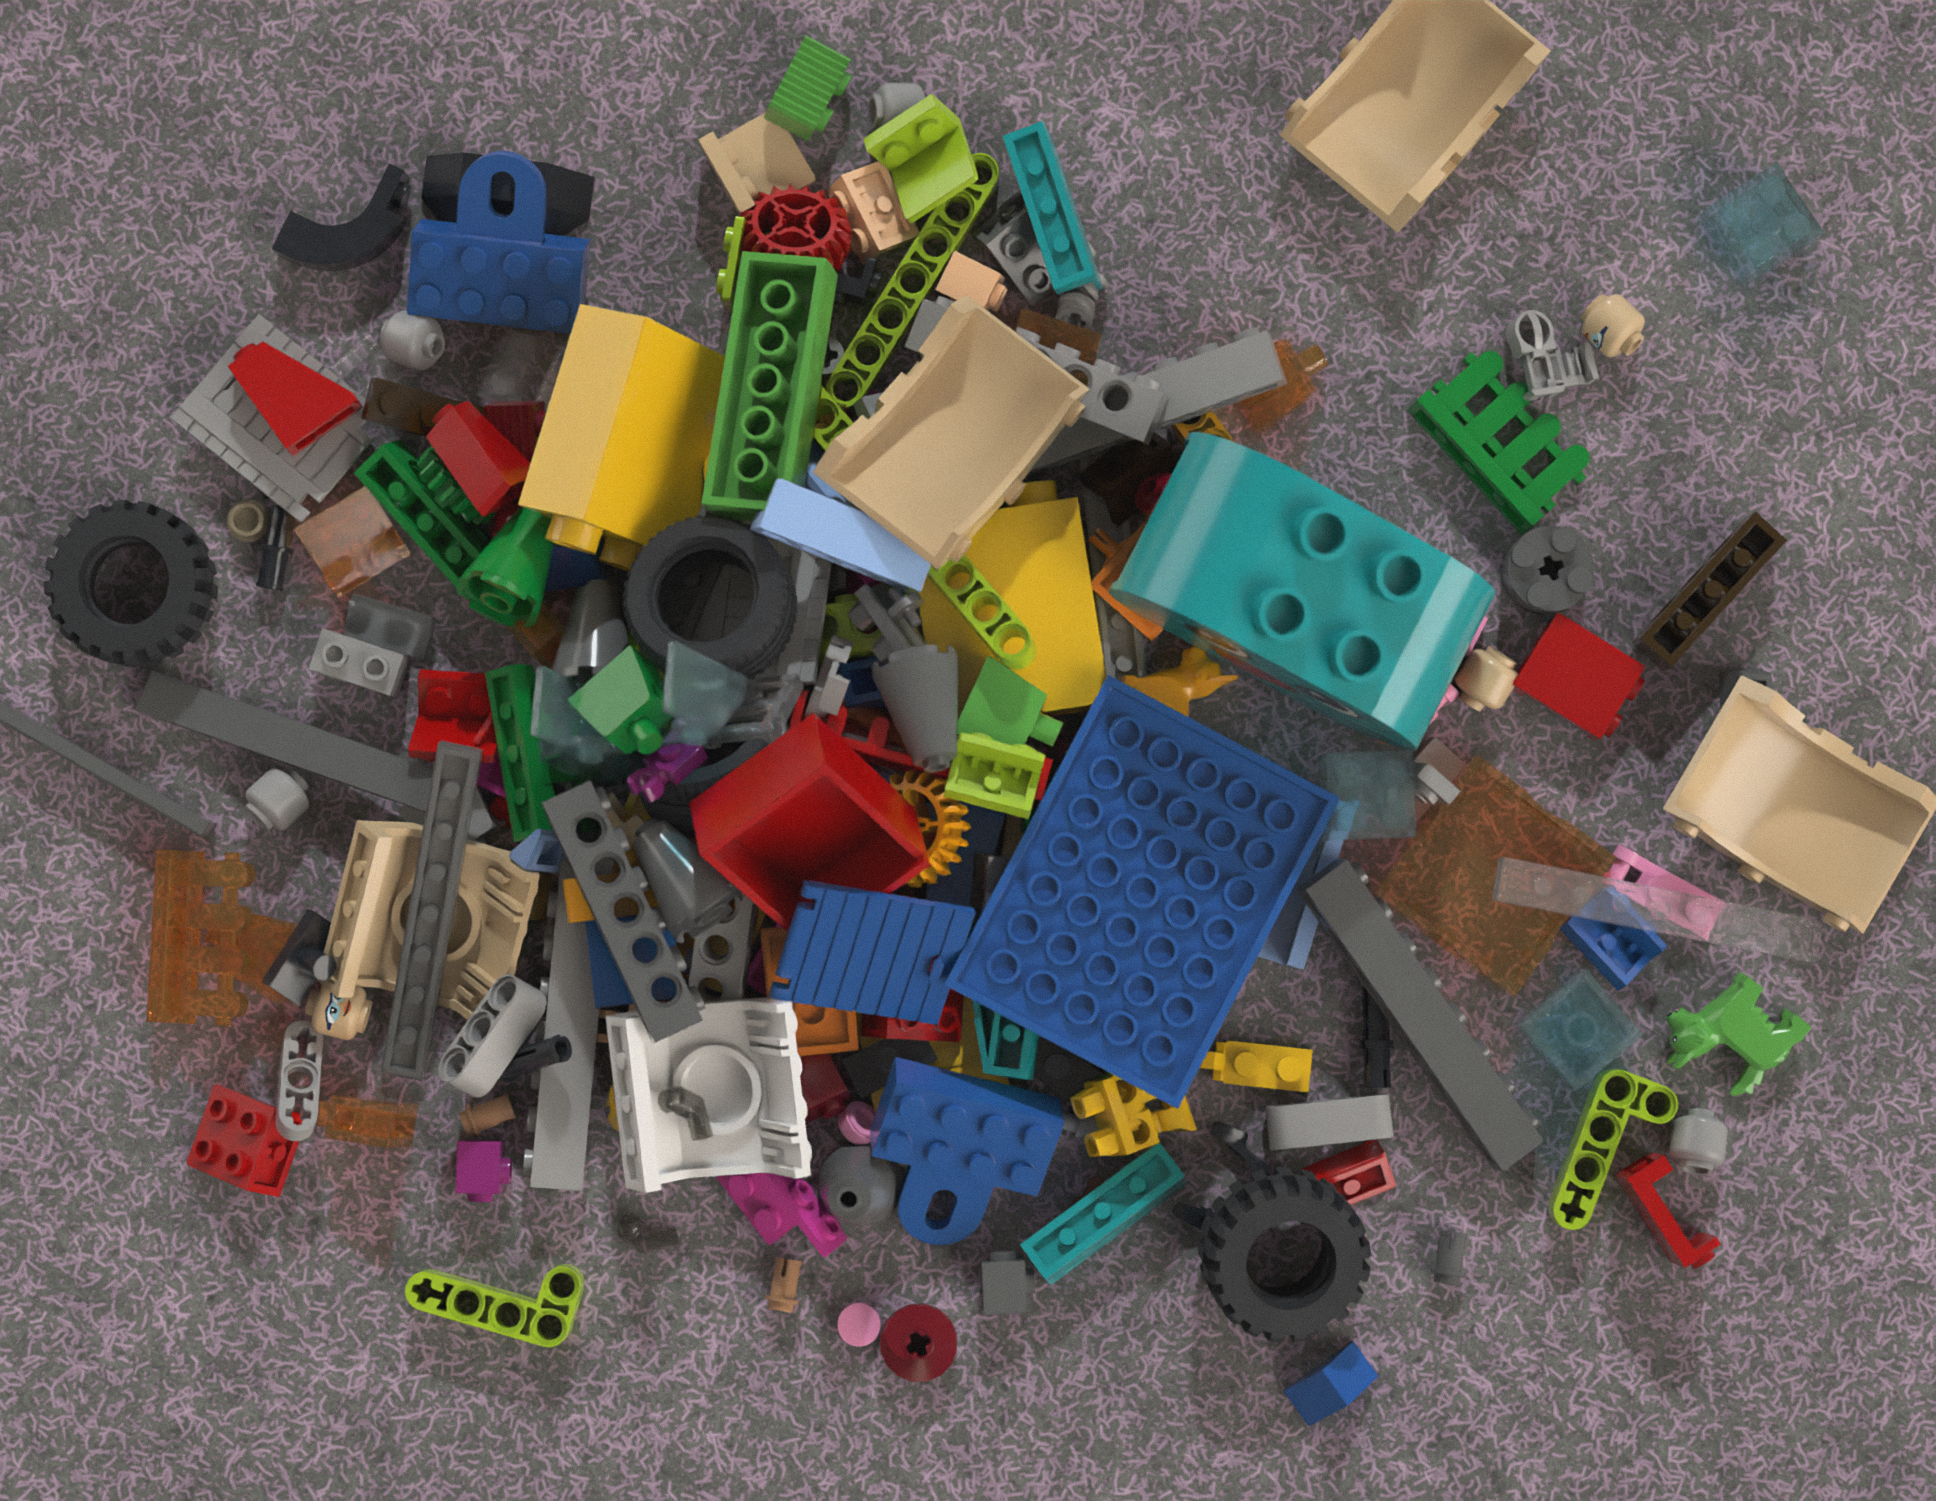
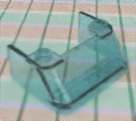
[530,641,749,763]

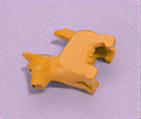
[1117,645,1238,717]

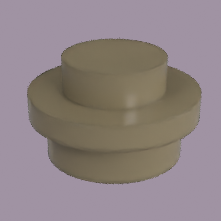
[227,500,270,543]

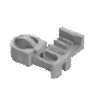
[1506,310,1599,401]
[804,635,853,723]

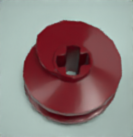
[880,1303,957,1382]

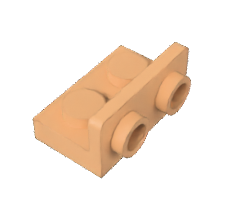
[827,161,920,265]

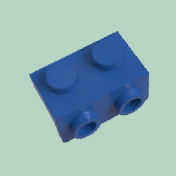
[1559,884,1667,991]

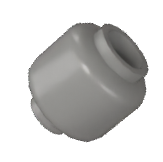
[868,83,925,129]
[379,311,445,370]
[244,768,309,832]
[1669,1108,1728,1175]

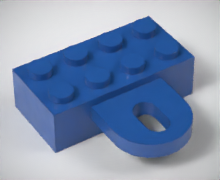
[407,151,590,334]
[870,1057,1064,1245]

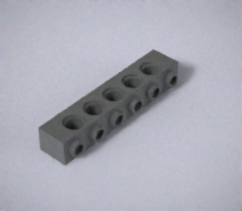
[541,780,706,1043]

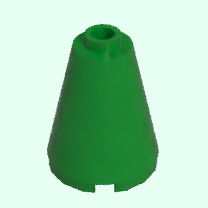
[457,506,554,628]

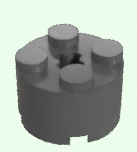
[1502,525,1594,616]

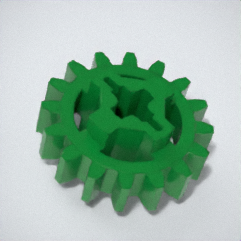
[416,445,499,526]

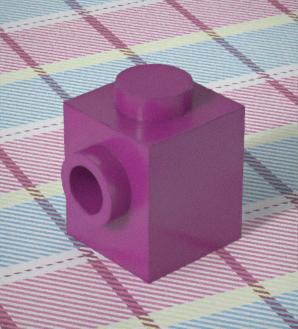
[456,1140,512,1202]

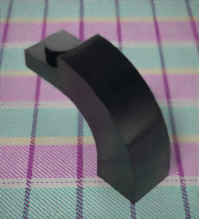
[272,163,412,271]

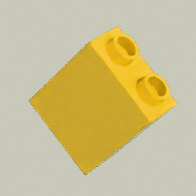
[518,304,725,571]
[917,480,1106,720]

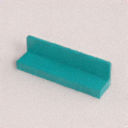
[1003,121,1103,295]
[1020,1143,1189,1285]

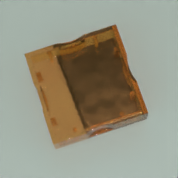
[1371,755,1617,996]

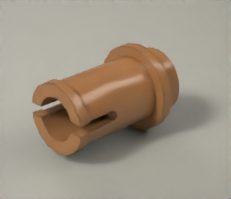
[459,1093,517,1137]
[765,1257,802,1313]

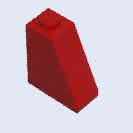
[227,341,364,457]
[426,401,531,517]

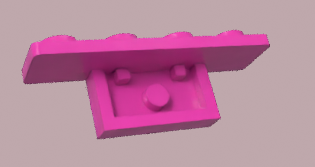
[717,1173,847,1257]

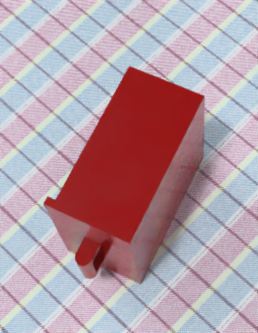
[689,713,930,932]

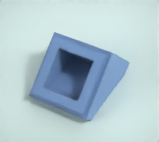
[509,829,565,873]

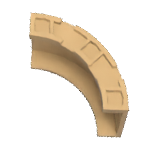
[1279,0,1551,233]
[813,295,1090,569]
[1663,675,1936,934]

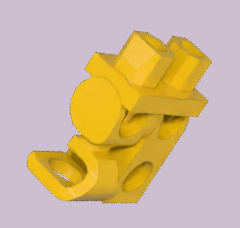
[1070,1073,1197,1157]

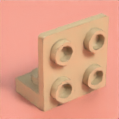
[698,112,816,216]

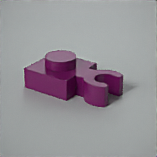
[627,732,708,802]

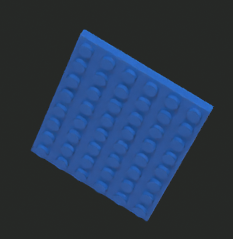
[944,675,1340,1109]

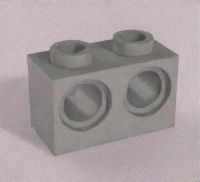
[309,628,411,699]

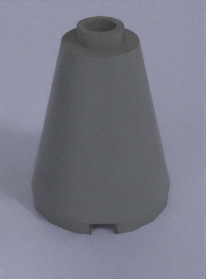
[549,579,629,700]
[871,645,958,772]
[632,818,746,943]
[818,1141,903,1226]

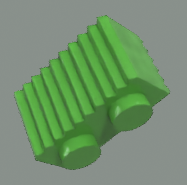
[764,35,852,141]

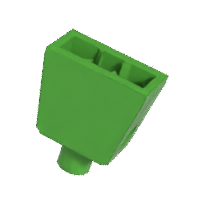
[957,656,1063,747]

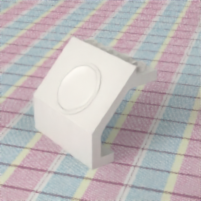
[606,997,812,1193]

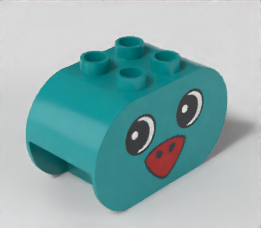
[1109,432,1496,751]

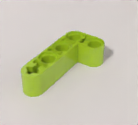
[1547,1069,1678,1230]
[405,1264,585,1347]

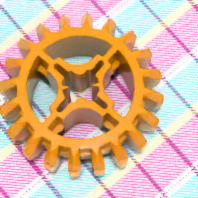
[890,770,972,888]

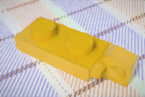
[1199,1040,1313,1093]

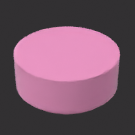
[838,1101,876,1145]
[837,1302,881,1347]

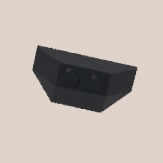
[421,152,595,236]

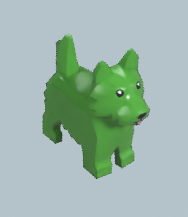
[1666,971,1812,1097]

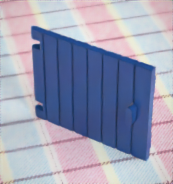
[769,880,975,1025]

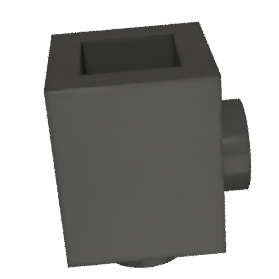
[982,1250,1035,1315]

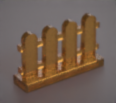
[146,849,256,1026]

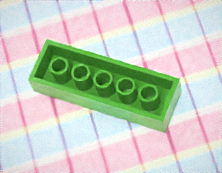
[701,251,838,521]

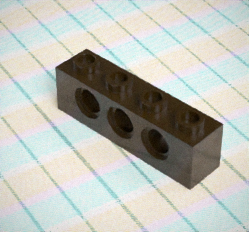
[1632,511,1787,671]

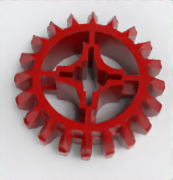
[740,183,852,270]

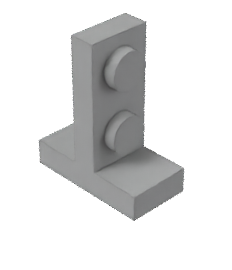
[1376,737,1466,829]

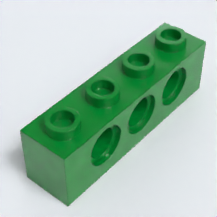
[354,439,491,601]

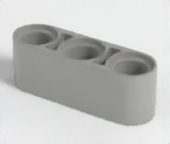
[438,974,547,1098]
[1265,1093,1394,1150]

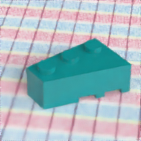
[964,939,1040,1081]

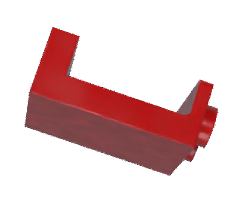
[1512,612,1646,741]
[1614,1152,1721,1269]

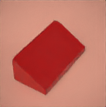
[1301,1139,1397,1205]

